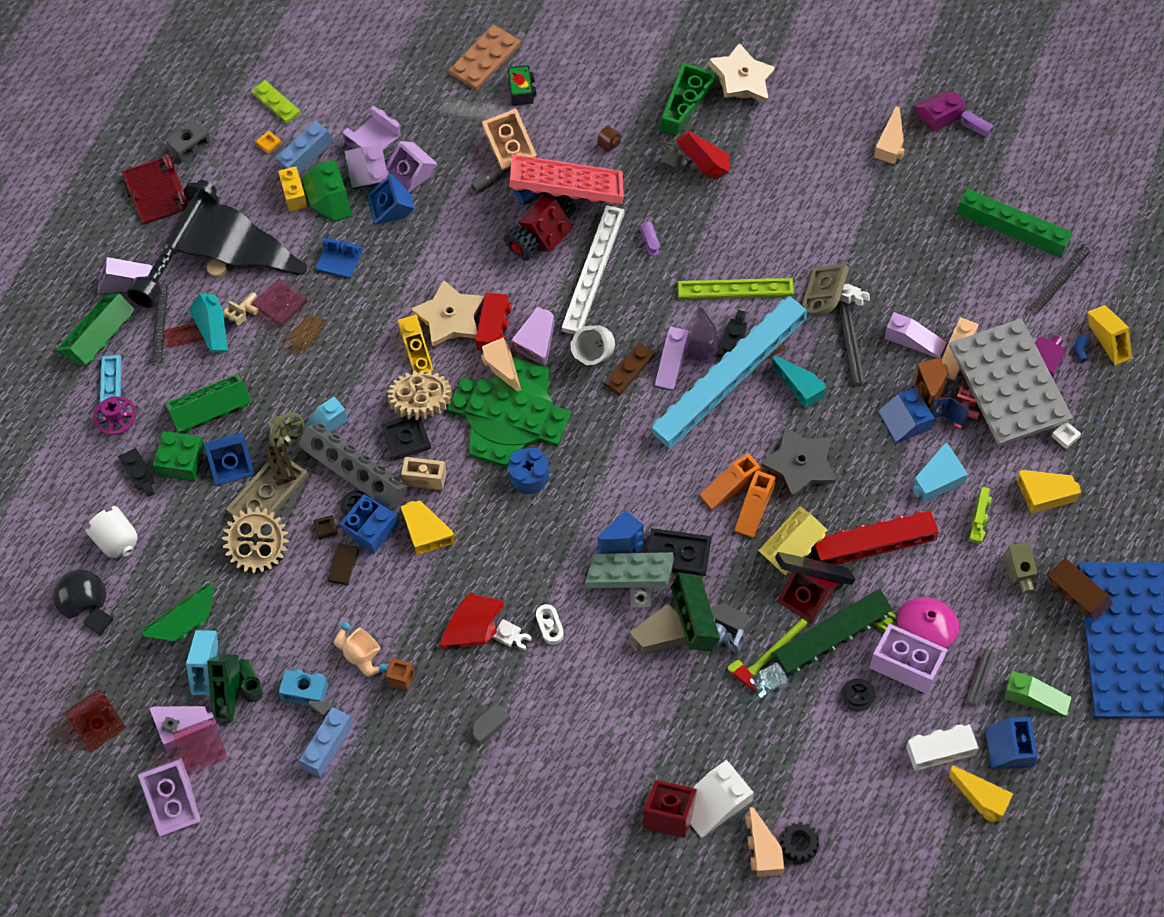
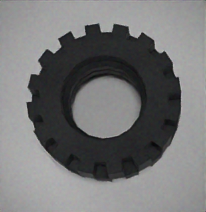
[780,822,819,864]

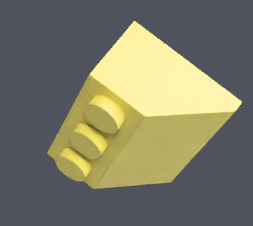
[758,506,827,575]

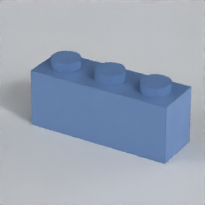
[276,120,334,174]
[299,707,353,778]

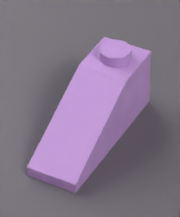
[885,312,947,358]
[655,326,689,390]

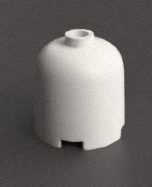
[571,326,615,365]
[85,506,138,558]

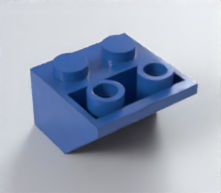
[340,494,399,554]
[985,717,1038,769]

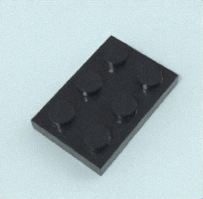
[647,528,712,576]

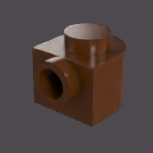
[597,126,621,152]

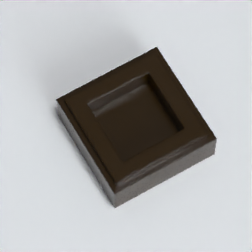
[313,515,338,540]

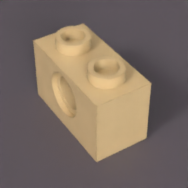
[401,457,446,490]

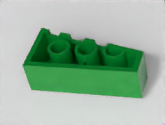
[659,62,717,137]

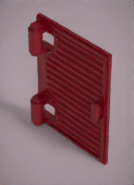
[121,155,189,225]

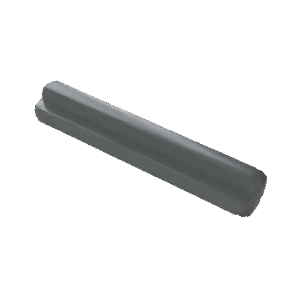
[966,649,995,707]

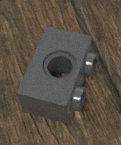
[166,120,211,163]

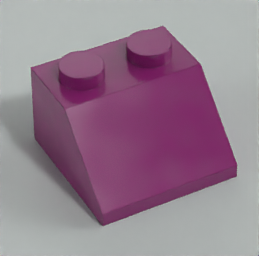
[913,91,966,132]

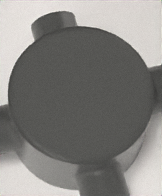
[161,716,180,734]

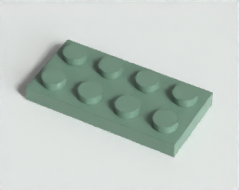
[585,553,674,588]

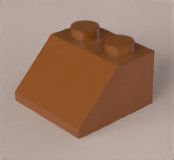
[914,357,949,412]

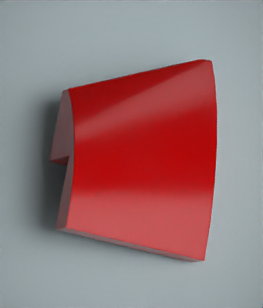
[440,594,504,649]

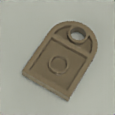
[803,264,849,317]

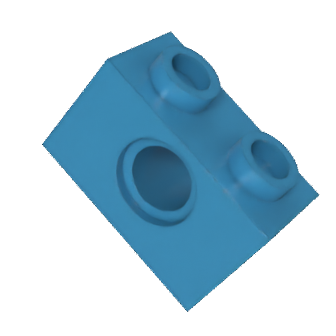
[279,669,328,705]

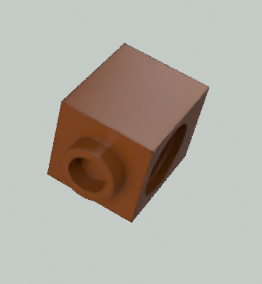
[386,658,415,692]

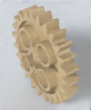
[388,370,452,420]
[222,507,289,573]

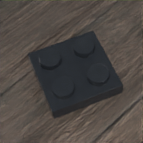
[381,416,432,461]

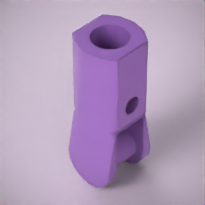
[961,111,994,138]
[640,222,660,256]

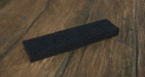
[775,552,855,585]

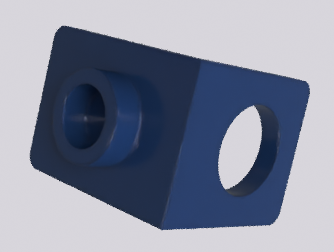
[931,397,969,426]

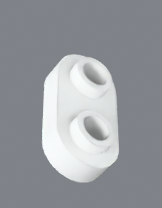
[536,605,564,645]

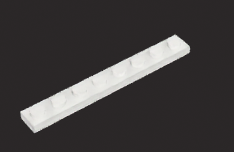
[562,205,624,335]

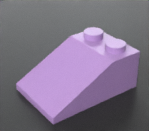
[138,758,201,836]

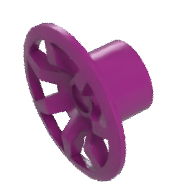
[93,396,136,435]

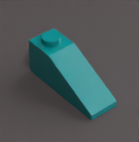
[189,293,228,353]
[771,356,826,409]

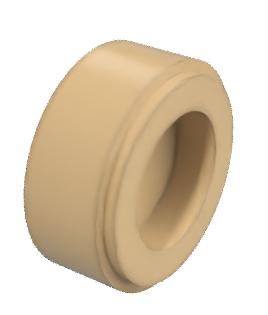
[207,260,227,278]

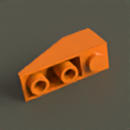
[700,453,761,510]
[734,470,775,538]

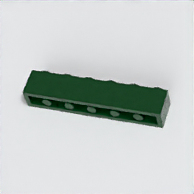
[771,589,893,675]

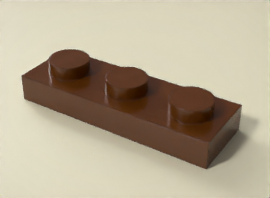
[604,343,655,395]

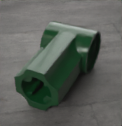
[239,659,263,702]

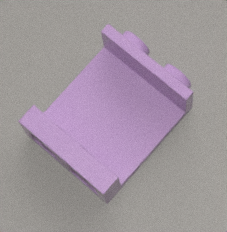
[342,106,401,150]

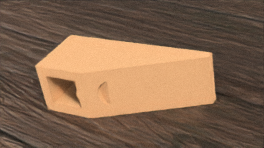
[746,807,784,877]

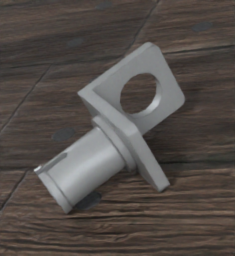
[630,588,651,607]

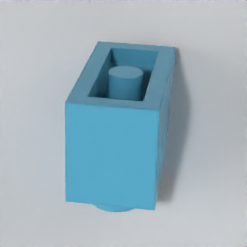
[304,397,348,432]

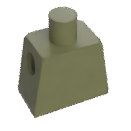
[1002,541,1037,594]

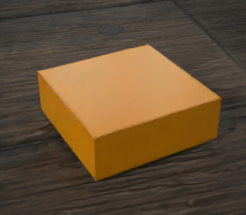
[255,131,282,154]

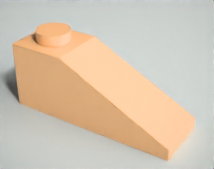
[874,106,905,164]
[942,317,979,381]
[481,338,521,392]

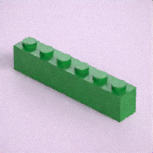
[957,188,1073,258]

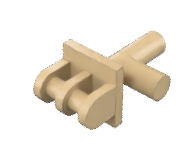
[223,292,259,326]

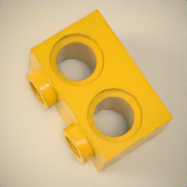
[278,166,307,212]

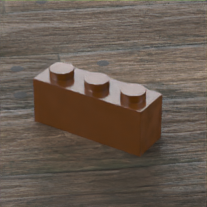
[1047,558,1113,621]

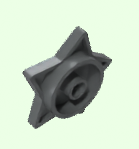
[761,428,836,498]

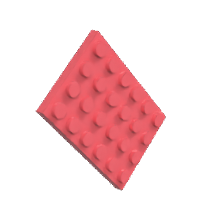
[509,154,624,205]

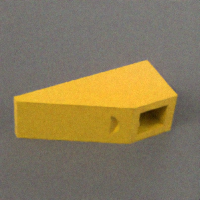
[397,314,433,374]

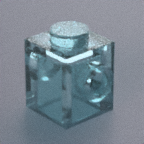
[750,662,788,697]

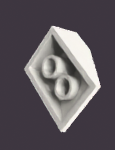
[690,760,754,838]

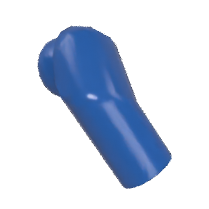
[1073,335,1091,363]

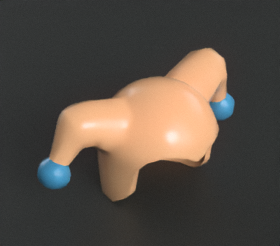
[334,622,387,677]

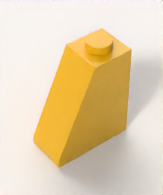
[1088,305,1132,365]
[1016,470,1081,514]
[401,500,455,555]

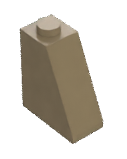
[629,604,687,655]

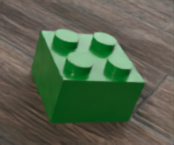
[153,431,205,481]

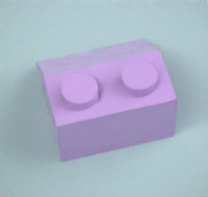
[386,141,437,192]
[345,144,388,188]

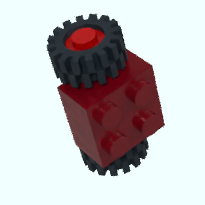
[504,193,576,261]

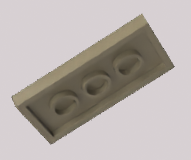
[226,453,309,530]

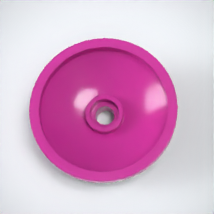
[896,597,959,649]

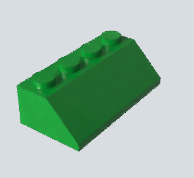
[55,293,135,365]
[165,374,252,433]

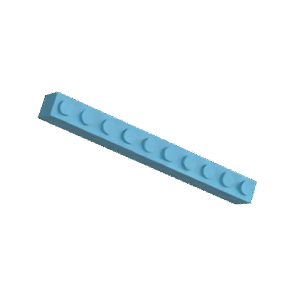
[652,296,807,449]

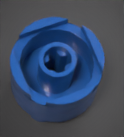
[508,448,549,494]

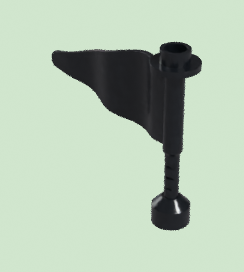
[127,180,307,308]

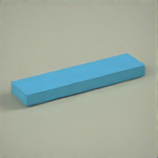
[99,355,122,426]

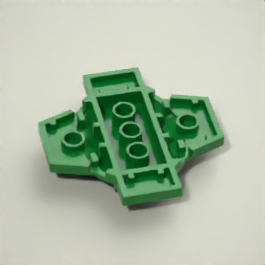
[447,357,572,468]

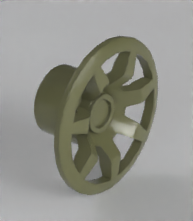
[268,412,305,448]

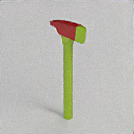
[728,619,807,693]

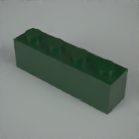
[670,573,720,652]

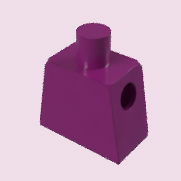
[1034,335,1065,378]

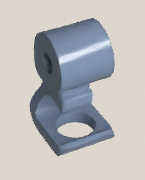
[715,623,746,655]

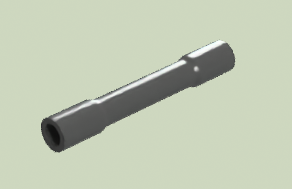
[471,151,536,193]

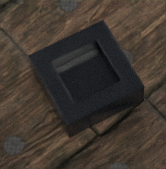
[83,607,114,635]

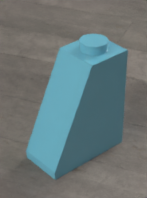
[913,443,968,502]
[186,630,218,695]

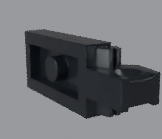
[717,310,747,358]
[118,448,155,497]

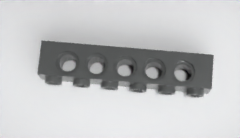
[298,423,408,509]

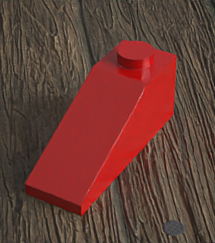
[676,131,729,179]

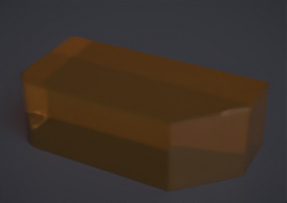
[290,315,325,352]

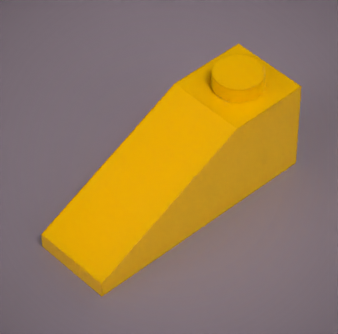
[949,765,1013,822]

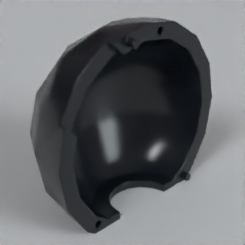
[54,570,107,619]

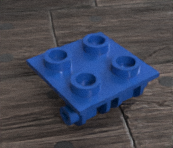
[315,237,364,278]

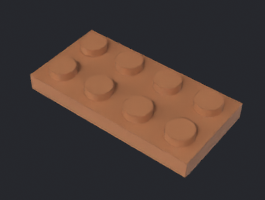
[449,24,522,90]

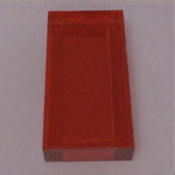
[165,322,204,348]

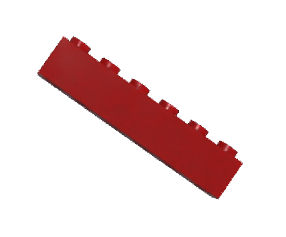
[812,511,939,565]

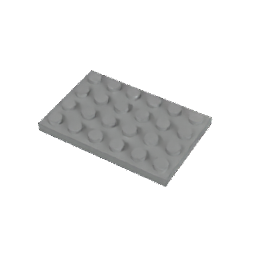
[949,318,1073,446]

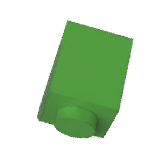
[1004,671,1071,717]

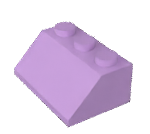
[869,624,948,694]

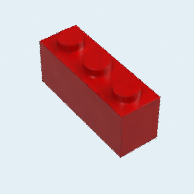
[475,292,512,351]

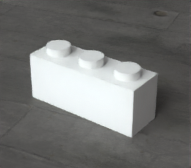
[906,725,978,771]

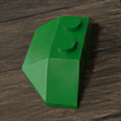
[302,158,352,221]
[139,583,214,641]

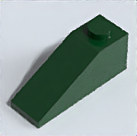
[207,654,240,723]

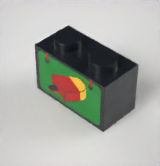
[508,65,537,106]

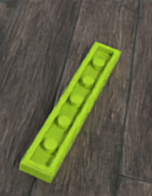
[678,278,794,300]

